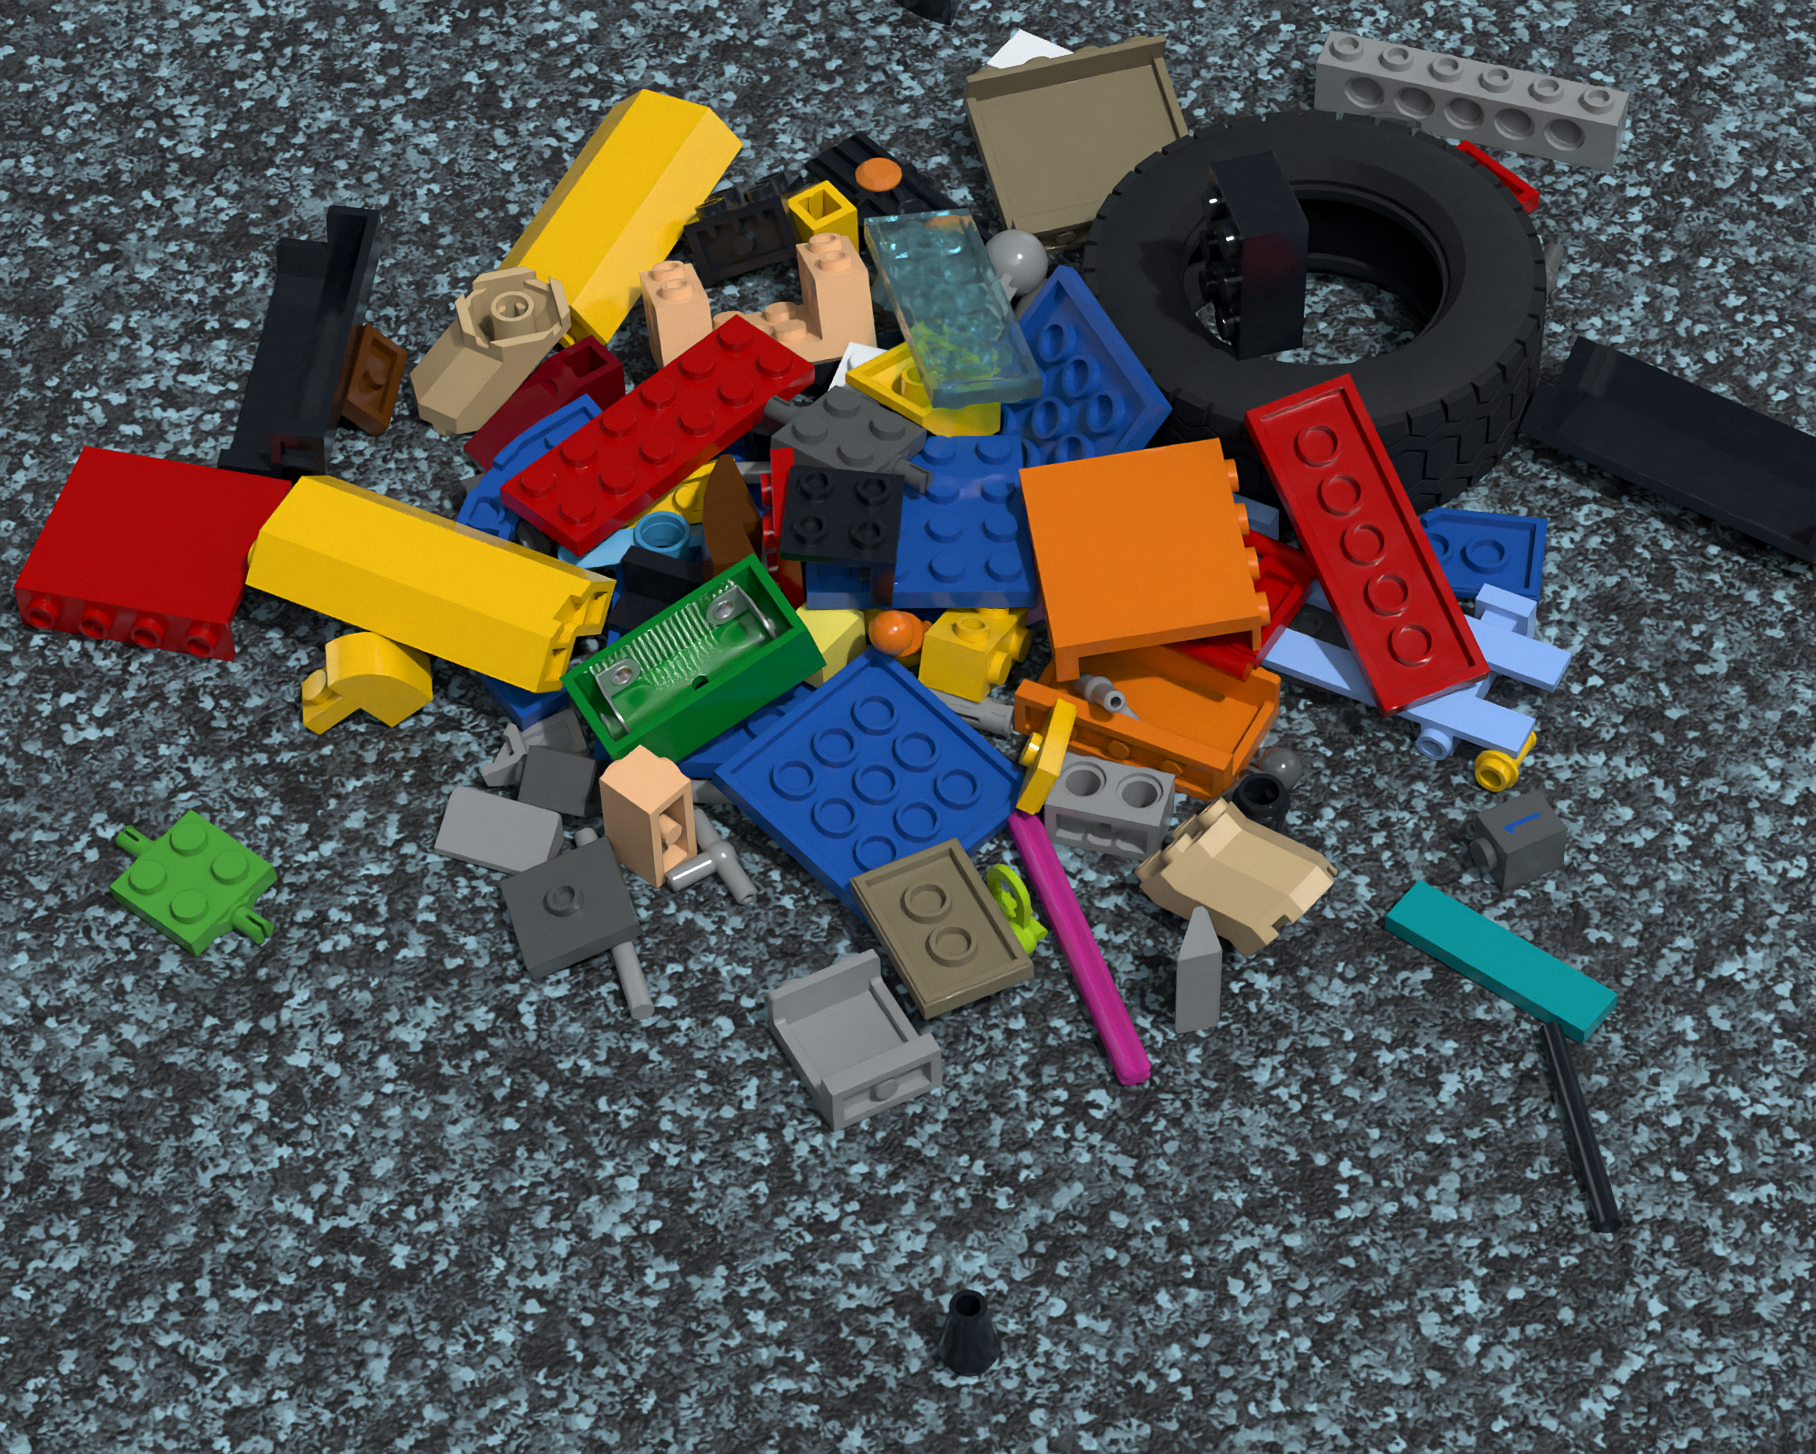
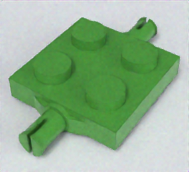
[109,809,278,957]

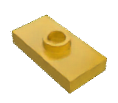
[1016,698,1077,815]

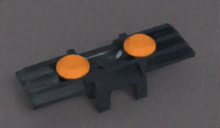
[805,131,993,295]

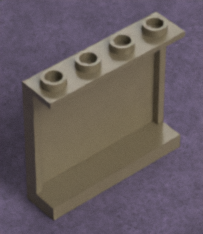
[963,34,1190,254]

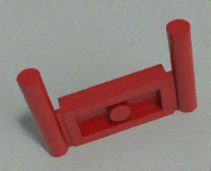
[1159,528,1318,682]

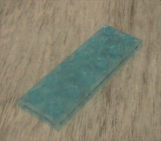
[864,208,1043,409]

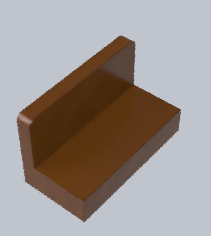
[341,323,408,437]

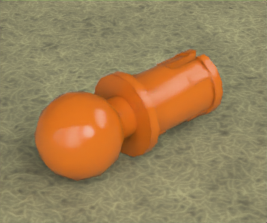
[868,610,933,657]

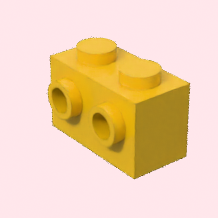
[918,607,1032,703]

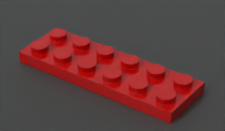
[500,314,815,558]
[1243,373,1491,719]

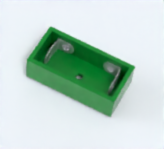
[559,552,827,764]

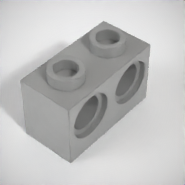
[1044,753,1175,861]

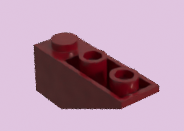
[463,335,626,473]

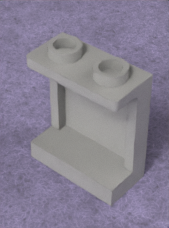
[767,949,942,1132]

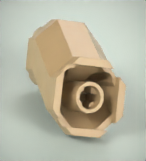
[410,266,571,436]
[1134,796,1337,958]

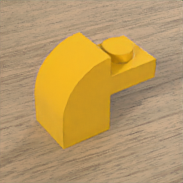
[301,632,433,735]

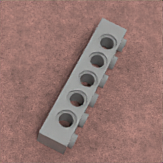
[1314,31,1630,172]

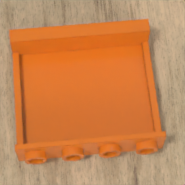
[1019,438,1270,682]

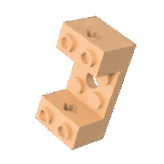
[639,233,877,370]

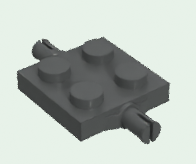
[764,385,934,493]

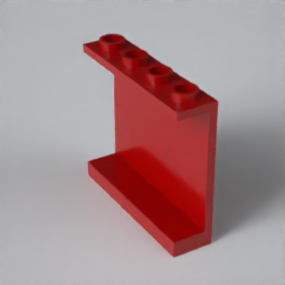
[14,446,292,662]

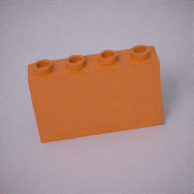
[1014,645,1281,802]

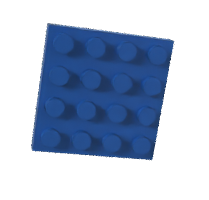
[986,264,1173,468]
[804,435,1035,609]
[711,645,1025,930]

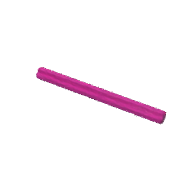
[1008,810,1151,1087]

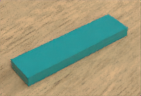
[1385,879,1618,1045]

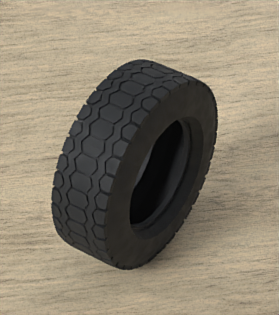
[1081,111,1547,531]

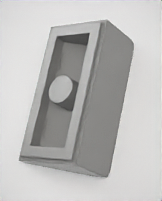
[434,785,564,875]
[1175,906,1222,1034]

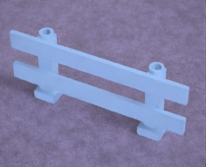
[1200,493,1572,760]

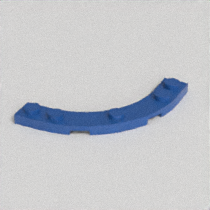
[456,393,603,731]

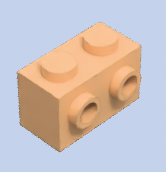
[599,745,698,889]

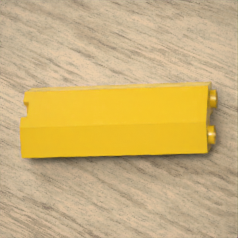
[496,89,743,349]
[245,475,616,693]

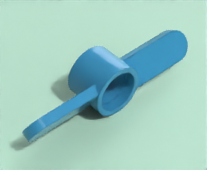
[557,511,702,571]

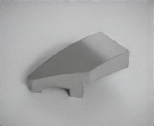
[481,707,593,787]

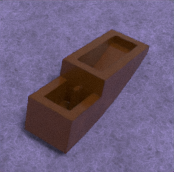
[701,454,763,584]

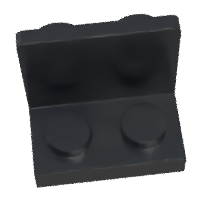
[683,171,804,285]
[779,465,905,607]

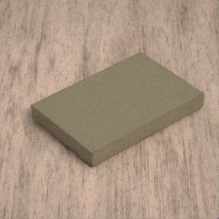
[849,837,1034,1020]

